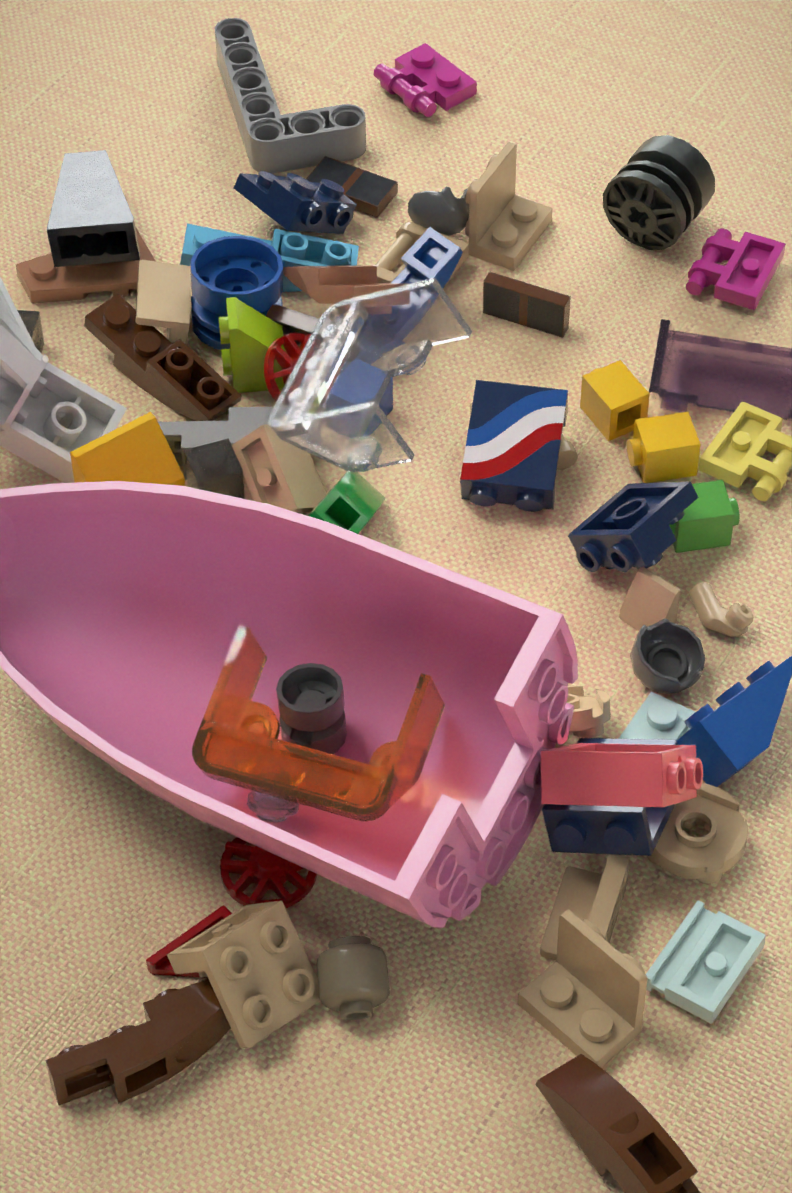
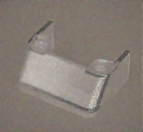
[268,278,472,472]

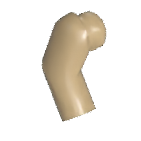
[689,583,754,637]

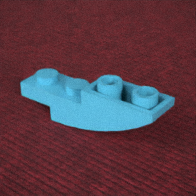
[180,224,359,292]

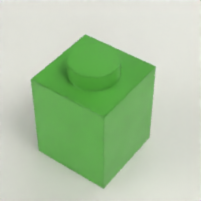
[669,480,740,553]

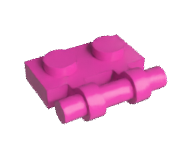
[373,43,477,117]
[686,228,786,310]

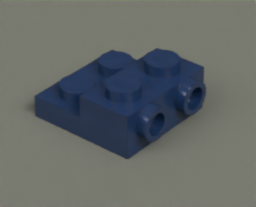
[233,171,357,234]
[568,481,699,572]

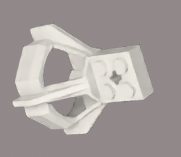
[0,277,127,483]

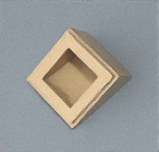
[619,567,680,631]

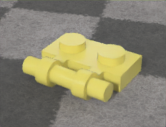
[698,401,792,501]

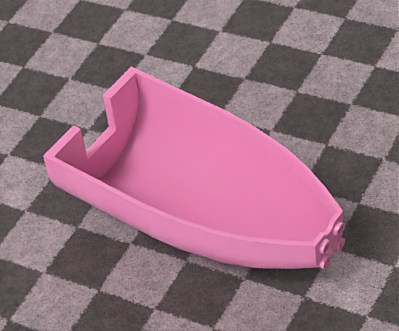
[0,481,578,928]

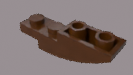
[84,294,242,421]
[45,977,231,1105]
[535,1054,701,1193]

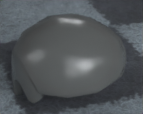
[408,187,469,236]
[630,619,705,694]

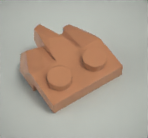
[283,265,411,313]

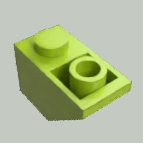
[219,297,286,393]

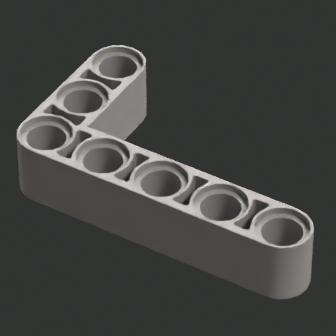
[215,18,366,173]

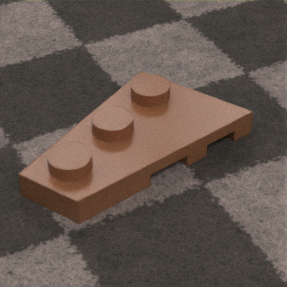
[15,227,155,304]

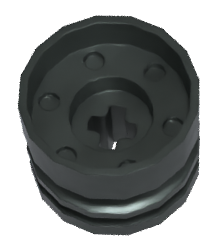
[603,135,715,250]

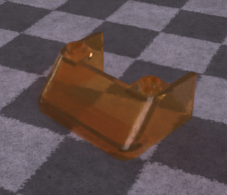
[192,625,445,822]

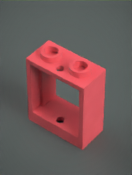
[541,743,703,808]

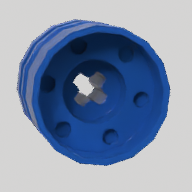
[190,236,283,350]

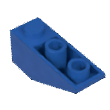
[677,656,792,787]

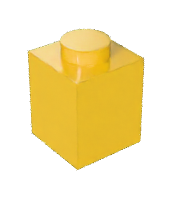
[580,360,650,441]
[627,411,701,483]

